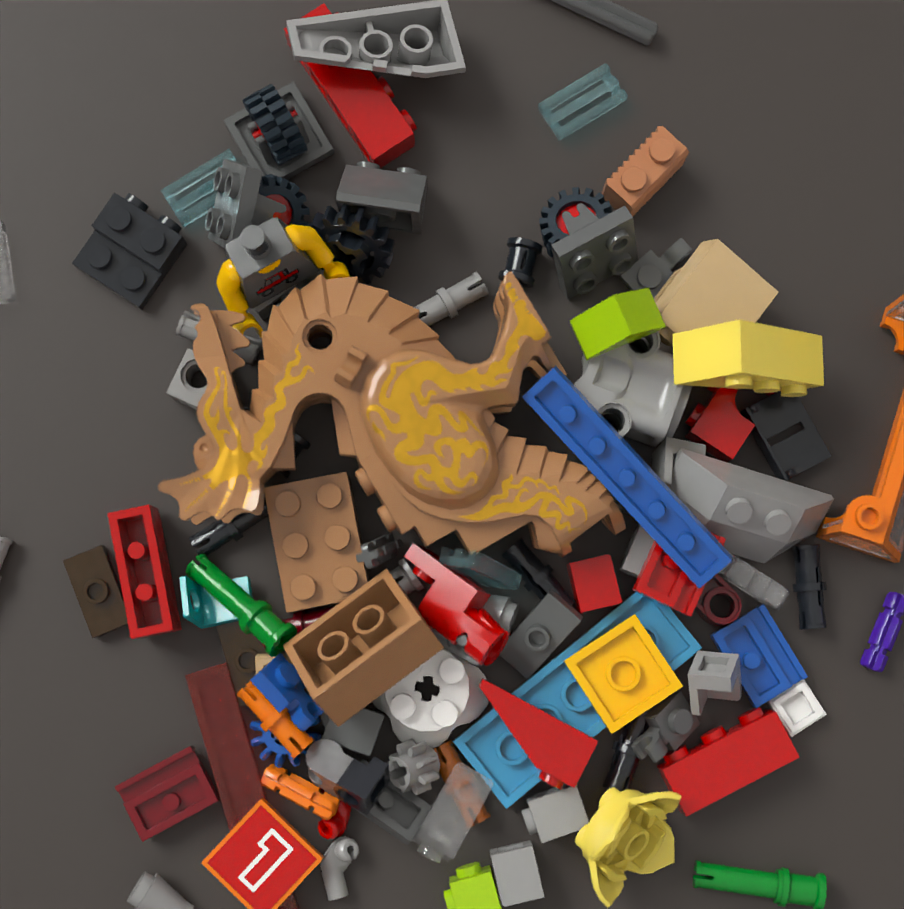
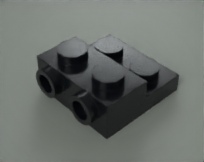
[72,192,187,310]

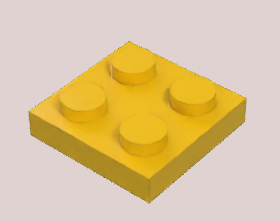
[563,614,683,734]

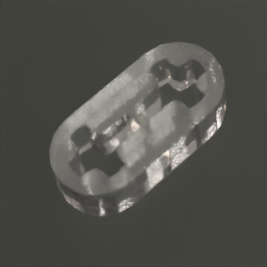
[718,554,790,611]

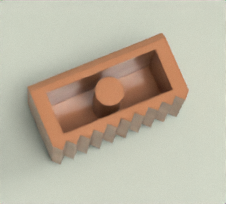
[602,126,690,216]

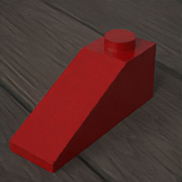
[478,678,598,790]

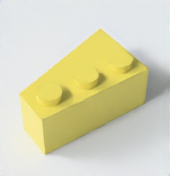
[672,320,824,397]

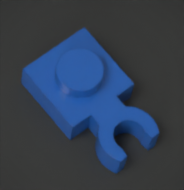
[250,653,324,732]

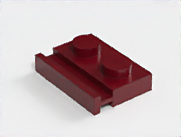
[114,745,220,842]

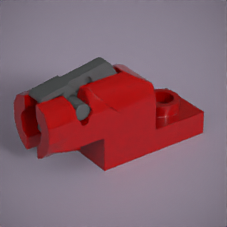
[404,543,509,666]

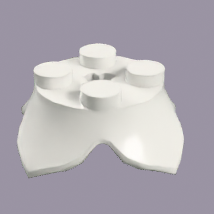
[372,626,489,748]

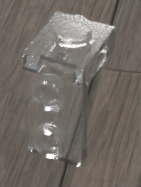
[412,762,493,864]

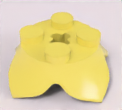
[575,788,682,908]

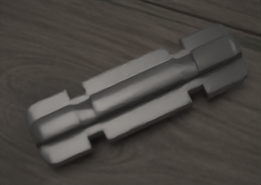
[356,533,403,569]

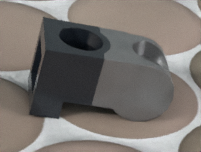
[306,739,390,815]

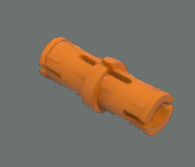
[236,681,314,759]

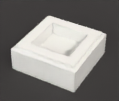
[767,680,827,737]

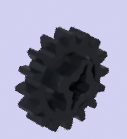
[309,204,395,284]

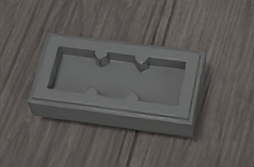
[500,589,583,680]

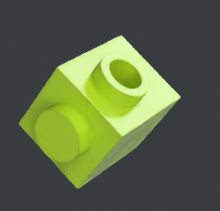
[443,862,502,909]

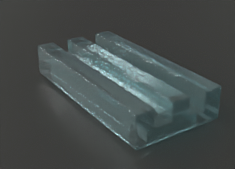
[538,63,628,141]
[160,149,237,227]
[439,547,522,590]

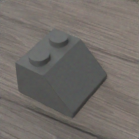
[336,161,428,234]

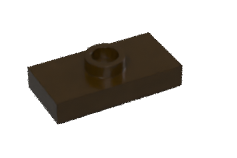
[63,545,128,638]
[216,621,267,707]

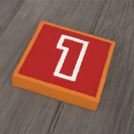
[201,797,324,909]

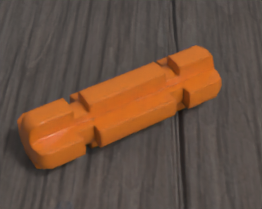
[261,763,340,820]

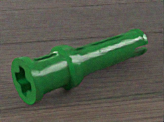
[185,554,297,657]
[693,860,827,909]

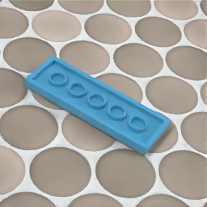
[453,591,702,809]

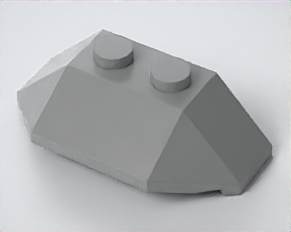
[669,448,834,564]

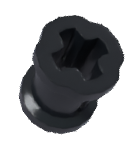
[498,237,543,288]

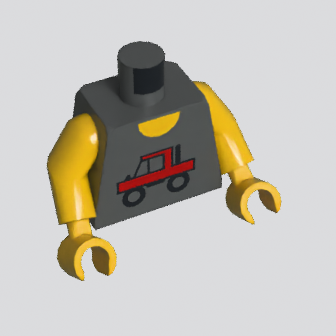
[216,217,350,338]

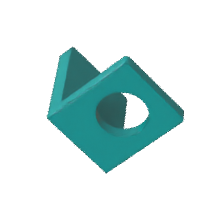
[180,576,253,629]

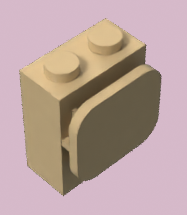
[654,239,779,346]

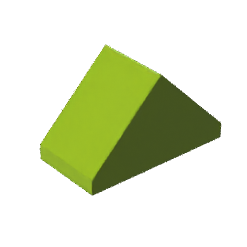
[570,288,666,361]

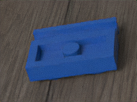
[710,604,808,708]

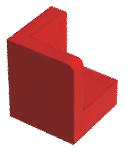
[566,554,622,613]

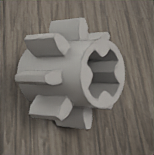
[388,739,440,796]

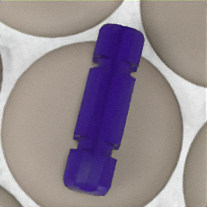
[860,592,904,672]

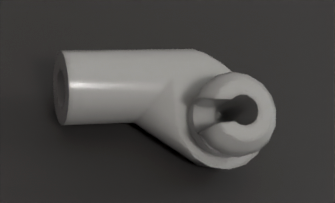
[320,836,359,901]

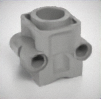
[574,331,692,447]

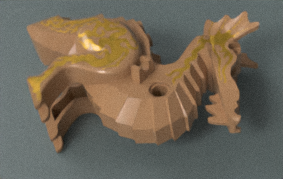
[158,271,626,558]

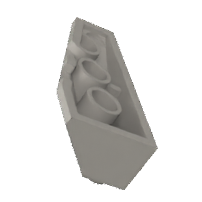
[286,0,466,78]

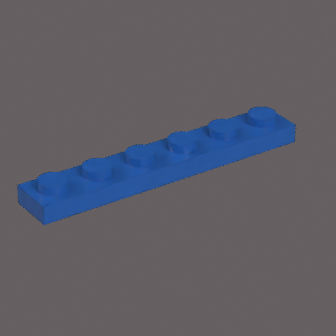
[522,366,733,588]

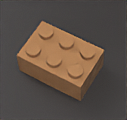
[264,472,370,613]
[282,568,444,727]

